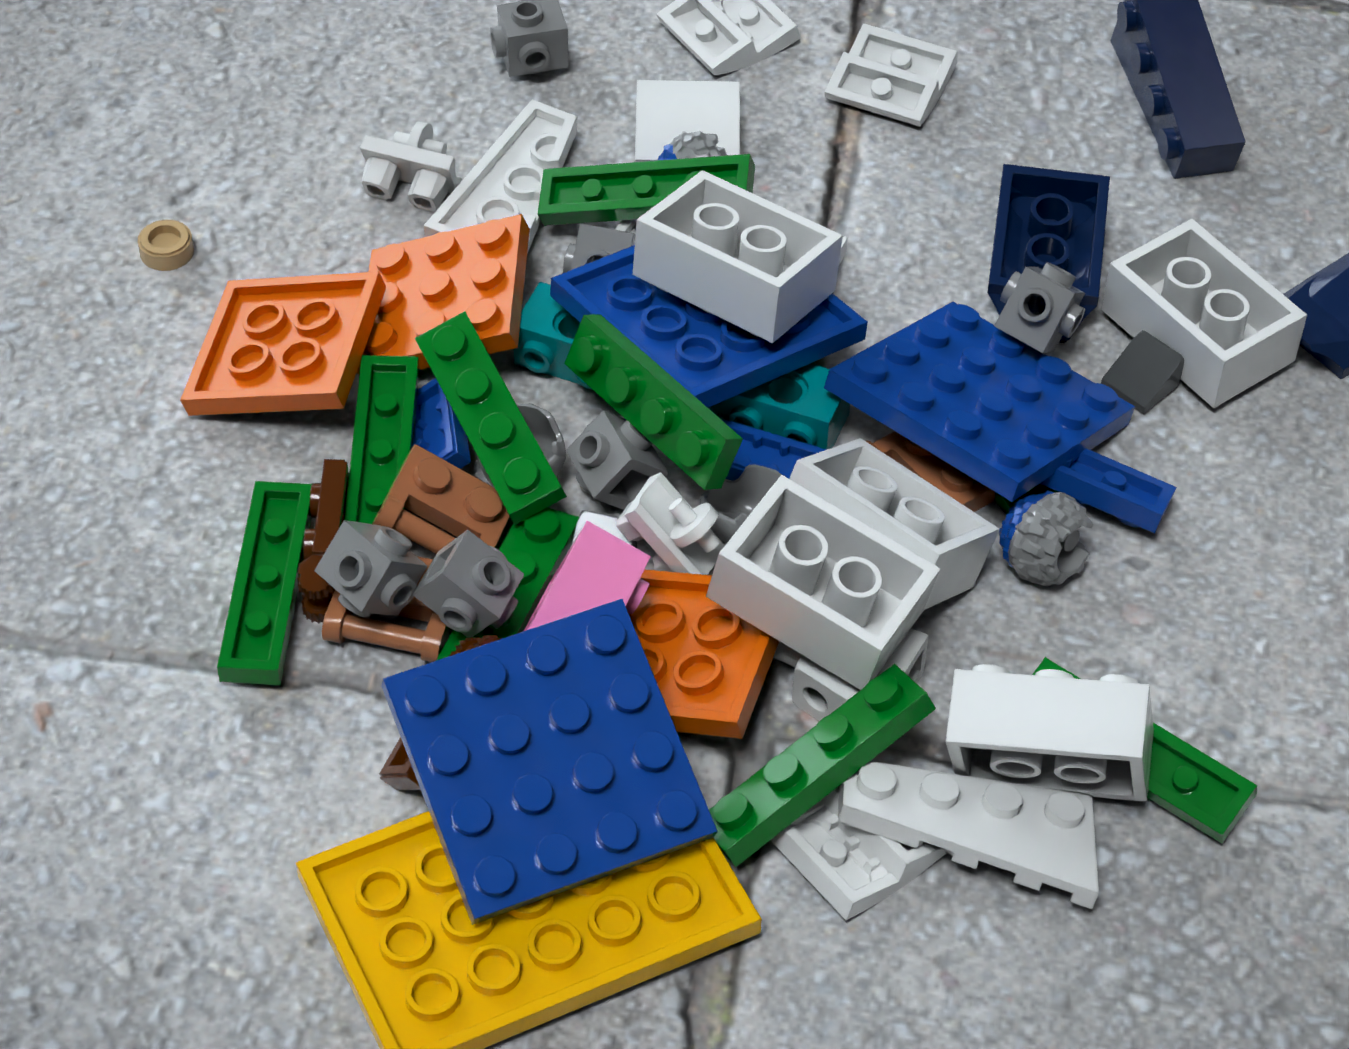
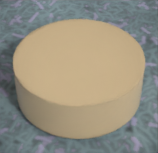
[138,220,194,271]

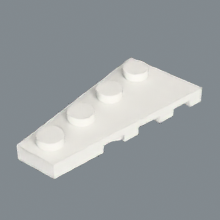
[424,99,577,253]
[838,761,1099,909]

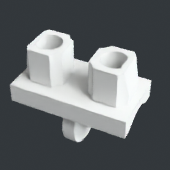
[360,121,462,212]
[616,472,725,575]

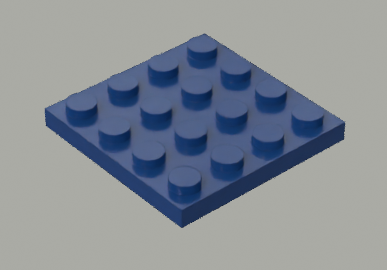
[550,245,868,408]
[824,302,1135,502]
[381,599,717,925]

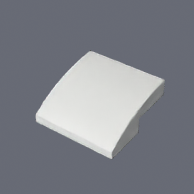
[657,0,801,76]
[824,23,958,127]
[635,80,740,162]
[770,786,947,920]

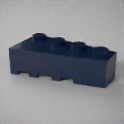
[1110,0,1246,179]

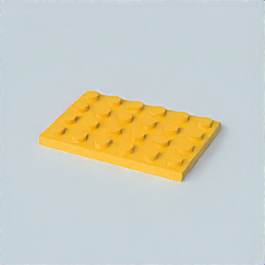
[296,811,762,1049]

